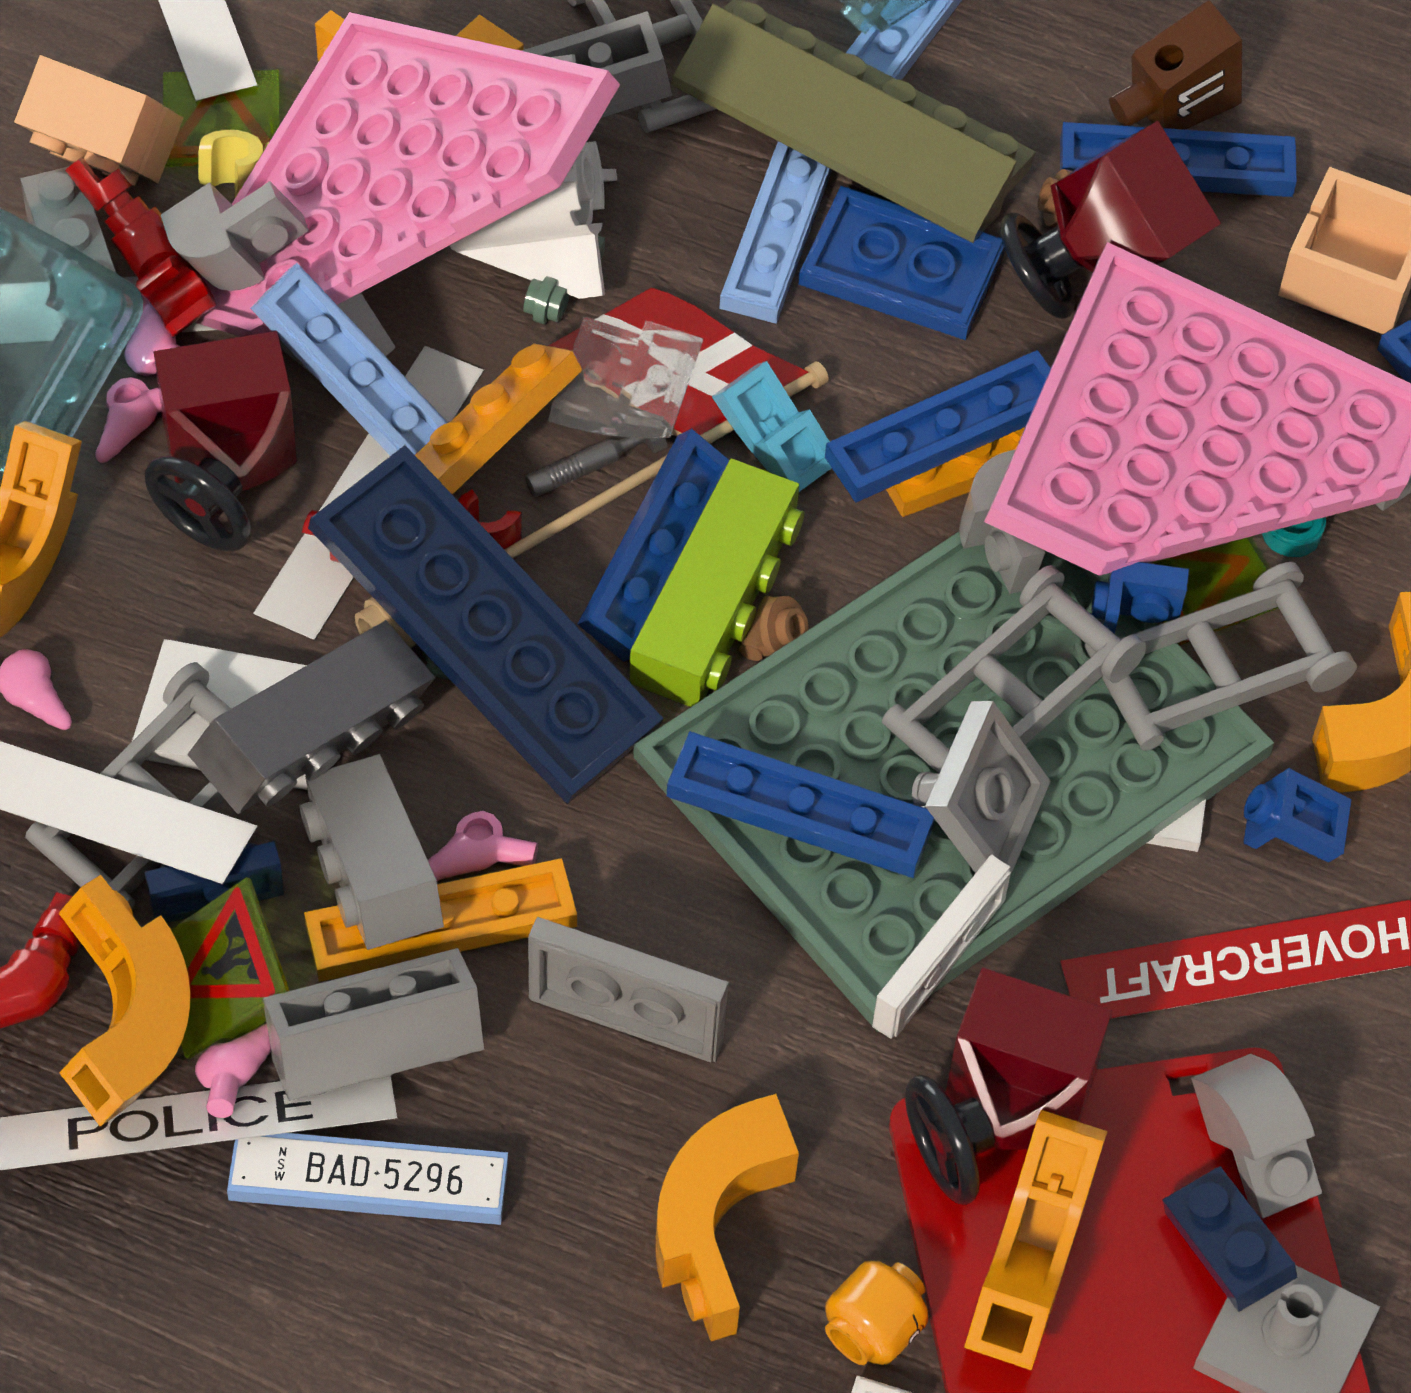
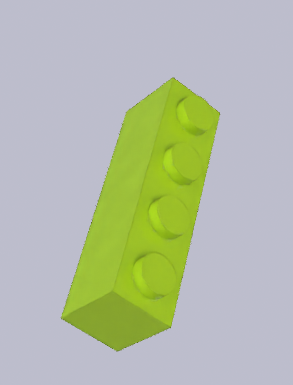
[629,458,805,707]

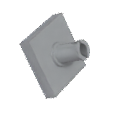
[912,701,1051,876]
[1193,1265,1380,1393]

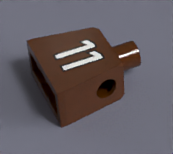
[1109,0,1242,130]

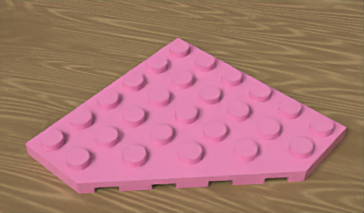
[194,12,620,337]
[984,242,1411,576]

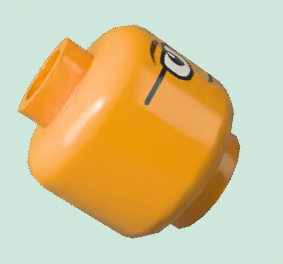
[825,1261,928,1365]

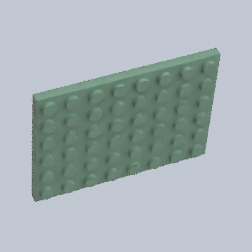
[633,532,1274,1032]

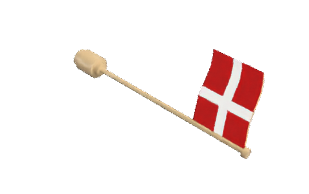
[355,287,829,648]

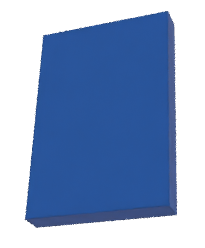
[798,186,1005,340]

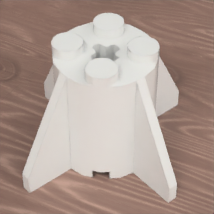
[449,54,617,299]

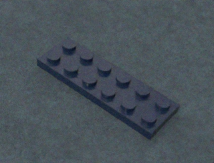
[308,445,664,805]

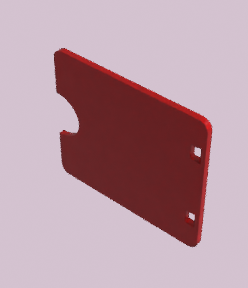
[889,1047,1371,1393]

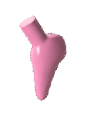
[124,285,181,376]
[95,377,162,463]
[0,649,72,730]
[428,811,538,881]
[195,1023,271,1118]

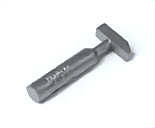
[525,413,668,498]

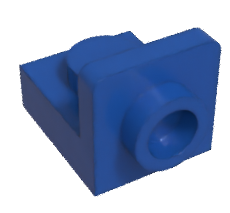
[1091,562,1189,634]
[1244,768,1352,863]

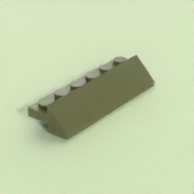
[671,0,1036,243]

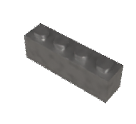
[187,620,435,814]

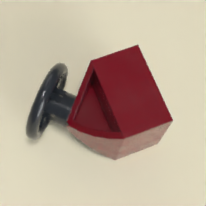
[1000,121,1221,319]
[145,331,297,552]
[905,967,1113,1205]

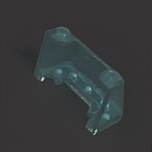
[0,208,143,487]

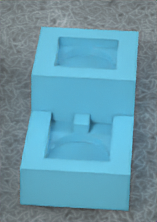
[712,361,831,492]

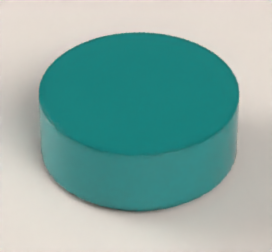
[1262,517,1326,557]

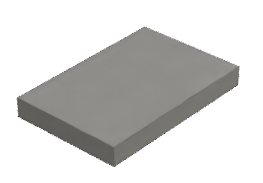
[528,917,729,1063]

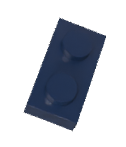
[145,841,284,923]
[1162,1166,1298,1312]

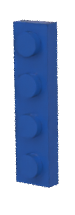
[1060,122,1297,197]
[825,350,1051,503]
[577,428,729,662]
[666,731,935,878]

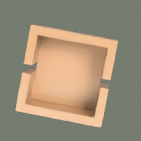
[14,55,184,186]
[1278,166,1411,334]

